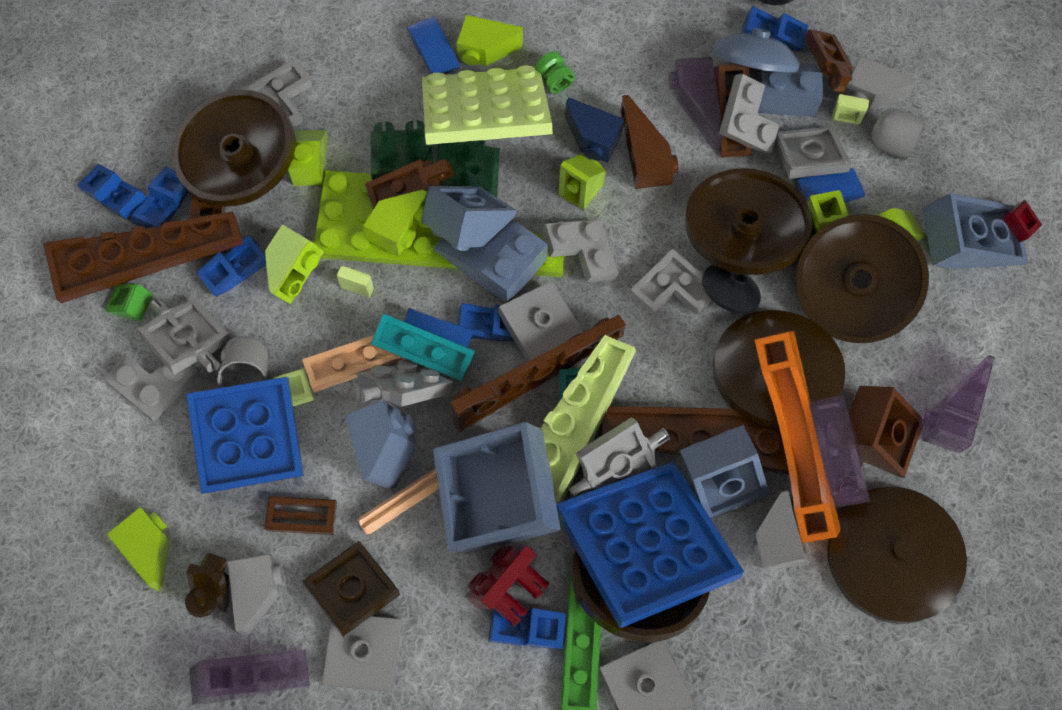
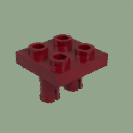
[465,544,550,626]

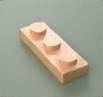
[302,335,406,392]

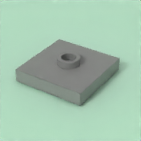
[774,126,851,179]
[497,281,584,362]
[322,616,403,692]
[599,640,695,710]

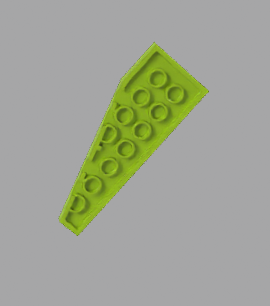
[314,170,564,277]

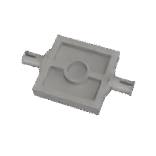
[138,298,230,375]
[356,360,453,407]
[568,417,670,498]

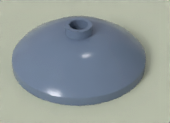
[710,28,800,73]

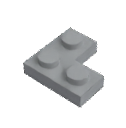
[244,59,312,127]
[719,74,779,154]
[541,220,619,283]
[629,249,712,315]
[104,356,200,422]

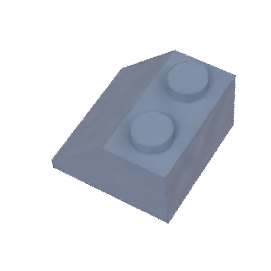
[756,63,823,117]
[421,186,517,251]
[345,400,417,489]
[680,425,770,518]

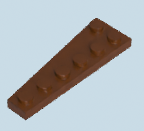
[43,211,244,303]
[450,315,626,432]
[601,406,789,475]

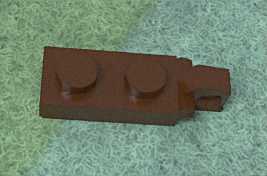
[804,29,853,93]
[365,159,454,209]

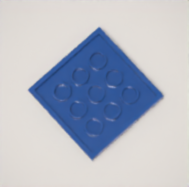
[556,461,744,628]

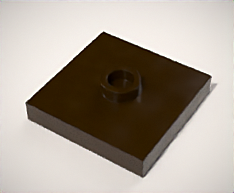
[302,541,400,637]

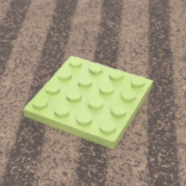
[422,65,553,145]

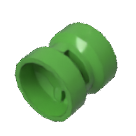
[535,51,576,94]

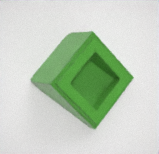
[105,283,153,321]

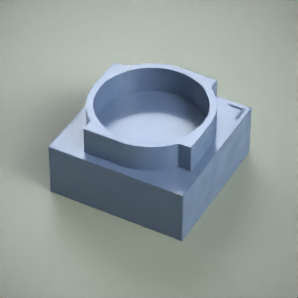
[433,422,561,554]

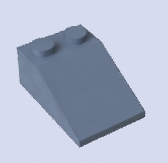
[923,193,1028,269]
[433,220,548,303]

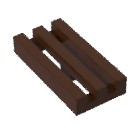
[264,496,337,535]

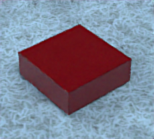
[1002,200,1042,243]

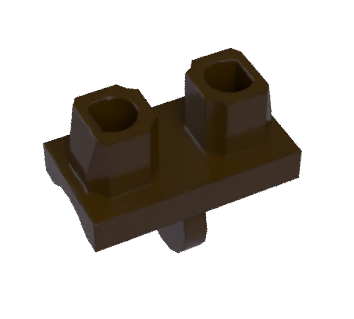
[185,553,230,618]

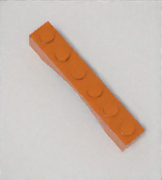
[755,331,841,543]

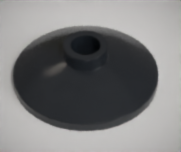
[702,264,761,314]

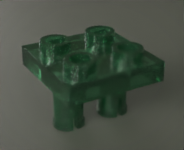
[371,120,433,180]
[436,140,500,197]

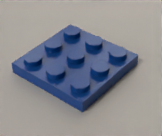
[186,377,304,494]

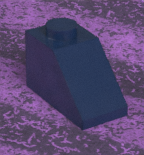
[565,97,624,163]

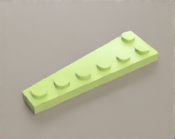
[540,335,636,504]

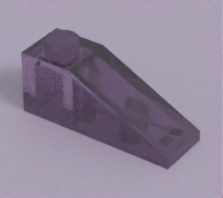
[669,57,723,150]
[921,355,995,454]
[809,395,870,508]
[189,650,310,705]

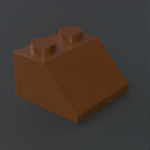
[838,386,925,478]

